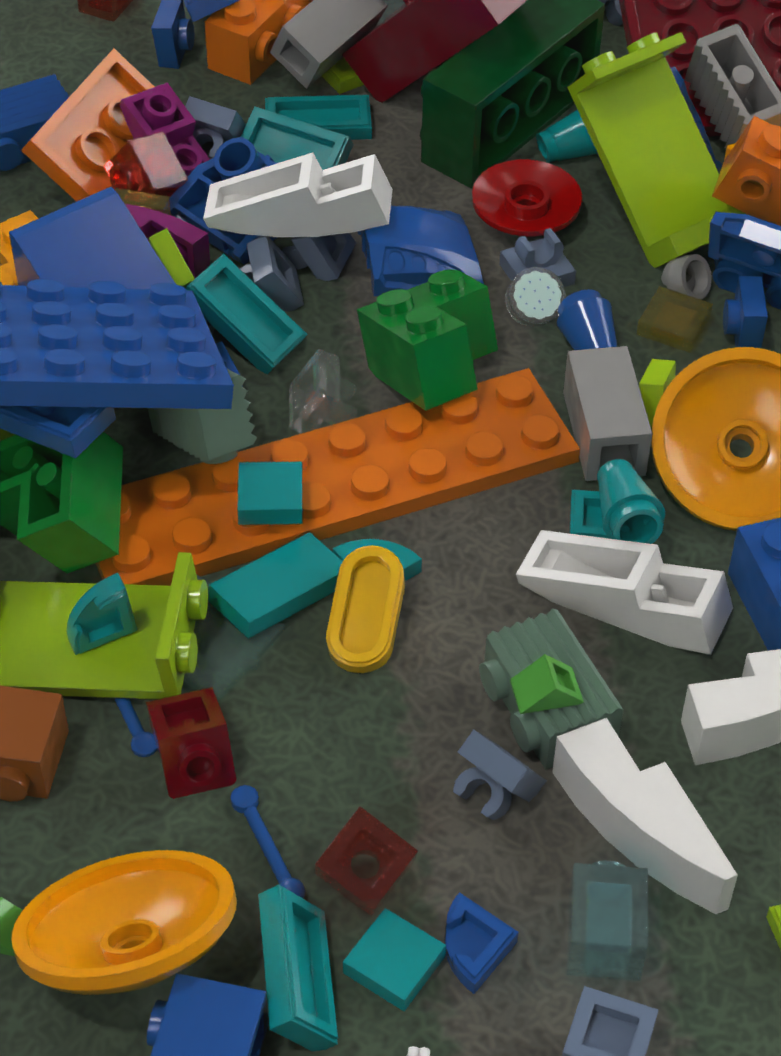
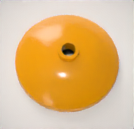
[651,347,781,531]
[11,850,237,995]

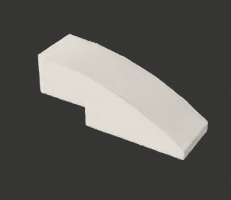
[203,152,393,237]
[516,530,733,655]
[681,649,781,765]
[552,718,738,914]

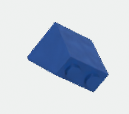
[9,187,176,289]

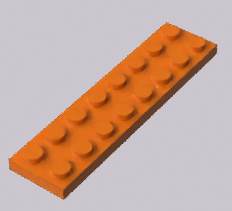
[96,368,580,586]

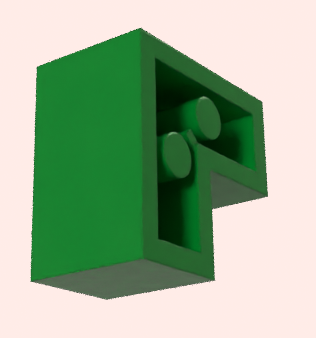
[357,269,498,411]
[0,432,123,574]

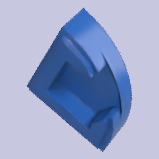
[444,892,519,994]

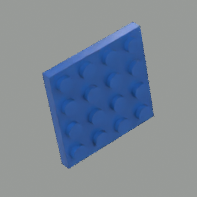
[0,279,234,409]

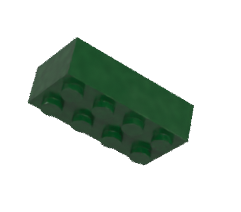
[420,0,605,189]

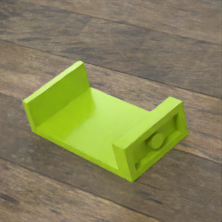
[567,32,748,268]
[0,552,208,699]

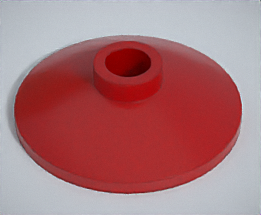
[472,159,582,237]

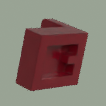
[146,687,236,799]

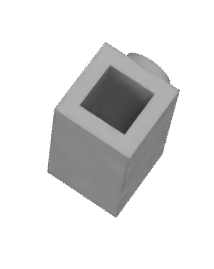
[270,0,388,89]
[563,346,652,481]

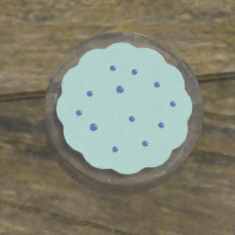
[505,267,566,327]

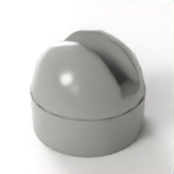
[661,254,712,301]

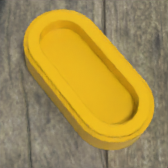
[326,545,405,673]

